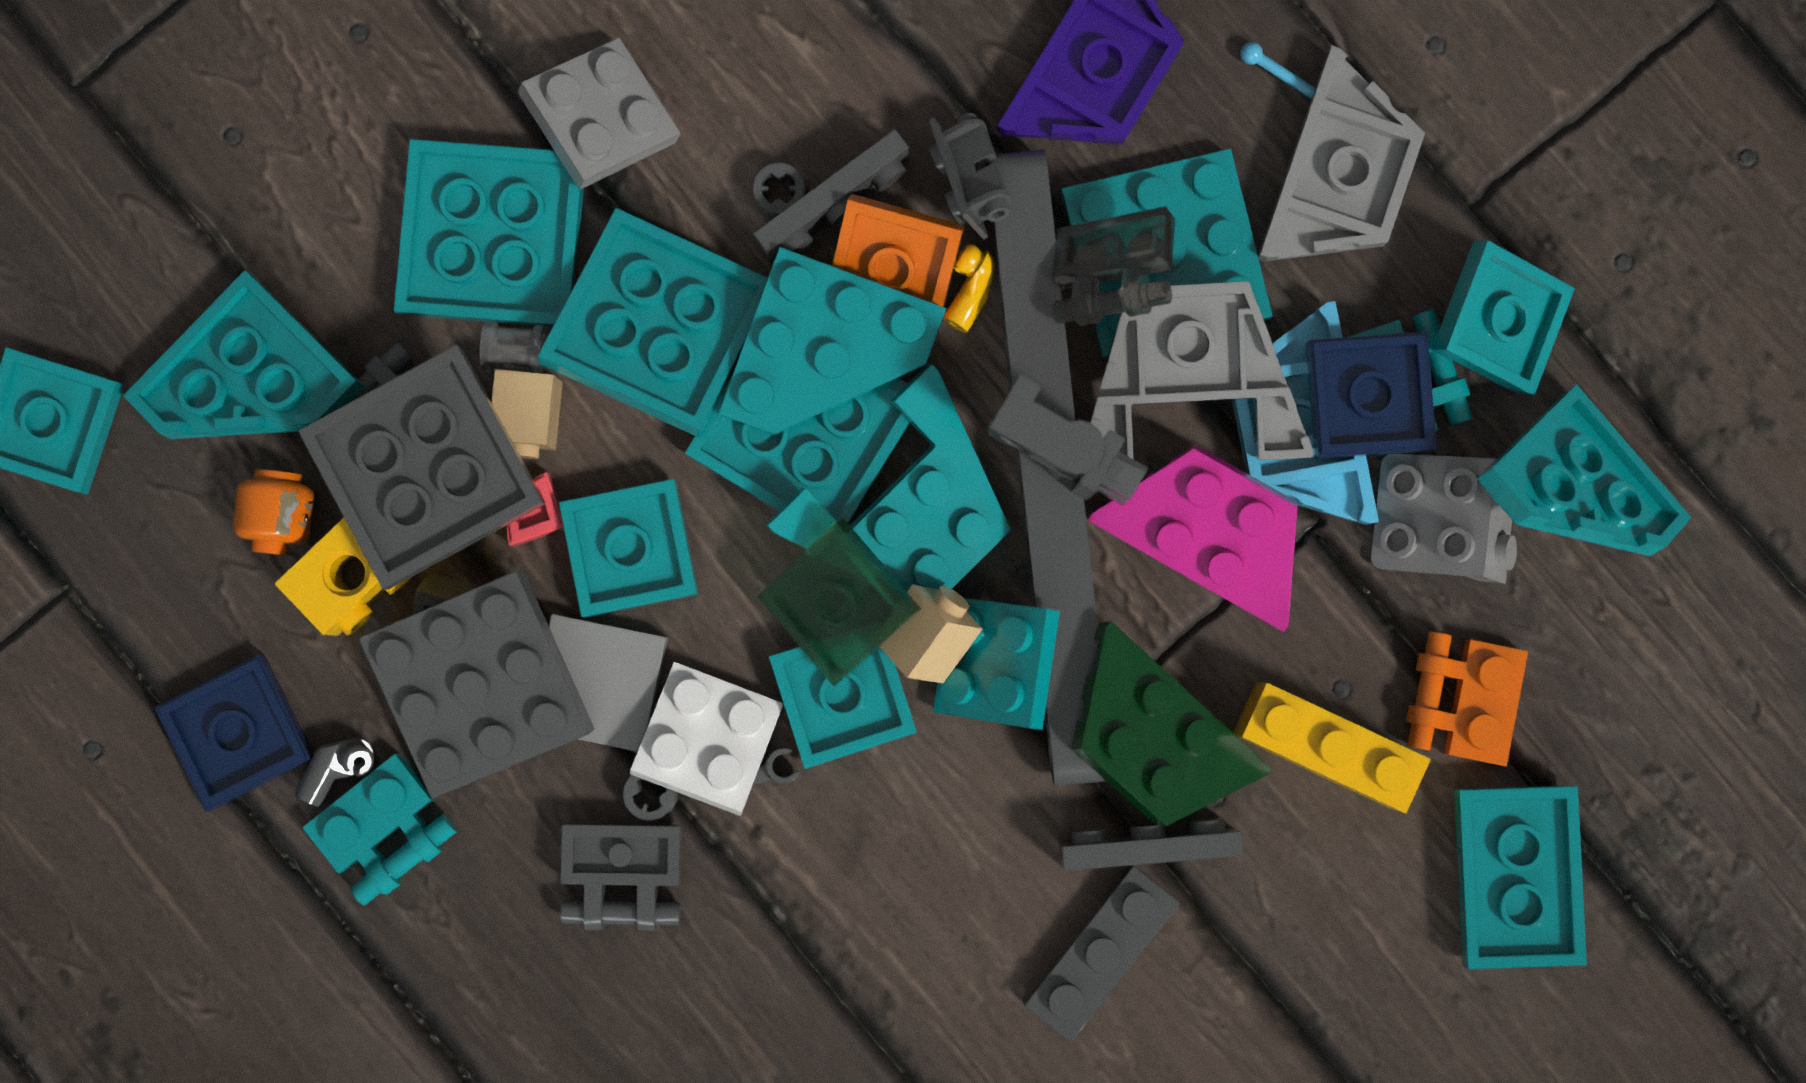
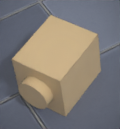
[491,369,563,459]
[874,584,983,683]

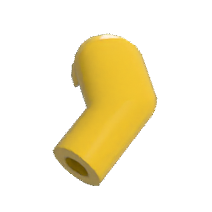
[943,244,996,333]

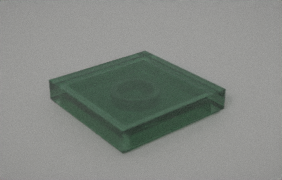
[757,518,921,686]

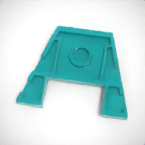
[764,364,1011,599]

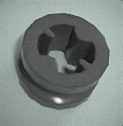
[753,162,806,218]
[623,775,678,821]

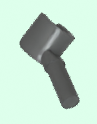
[753,748,800,785]

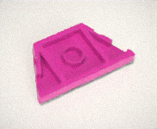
[1088,444,1298,632]

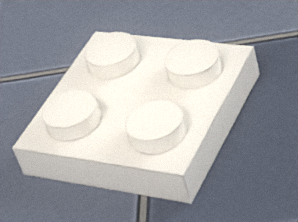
[630,662,784,816]

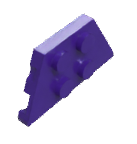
[997,0,1184,145]

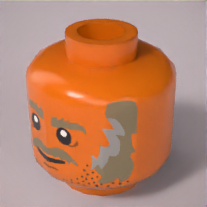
[233,469,315,556]

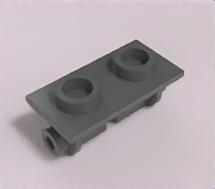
[929,113,1012,240]

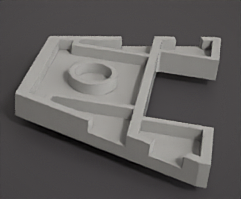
[1090,281,1313,460]

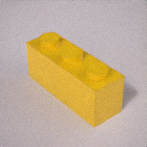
[1233,682,1431,814]

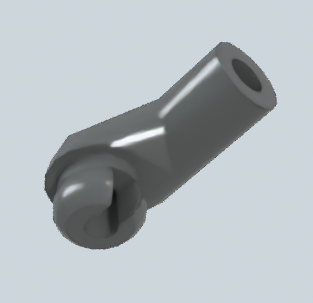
[294,737,374,807]

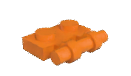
[1406,631,1528,767]

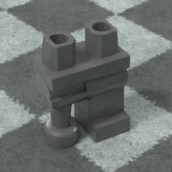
[988,374,1148,506]

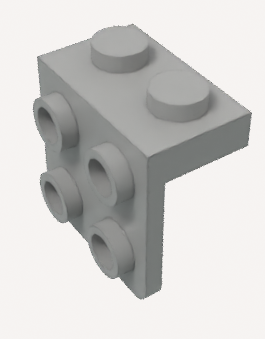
[1371,454,1517,584]

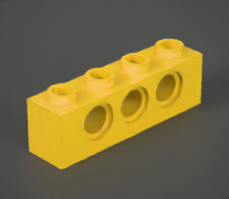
[275,518,412,636]

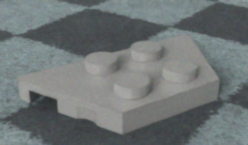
[1258,45,1425,262]

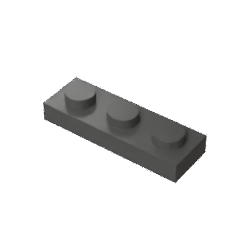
[753,129,909,263]
[1058,818,1243,871]
[1023,865,1180,1043]

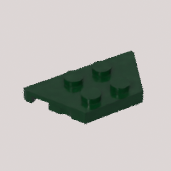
[1072,621,1272,826]

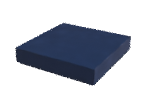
[1306,332,1437,459]
[154,654,314,812]

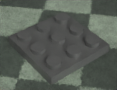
[298,345,546,590]
[358,568,595,799]

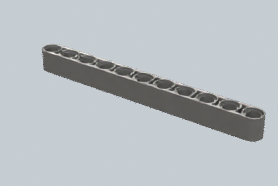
[986,149,1106,787]

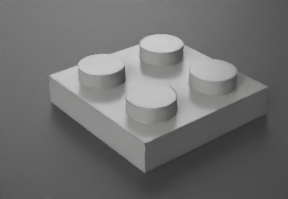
[518,38,681,190]

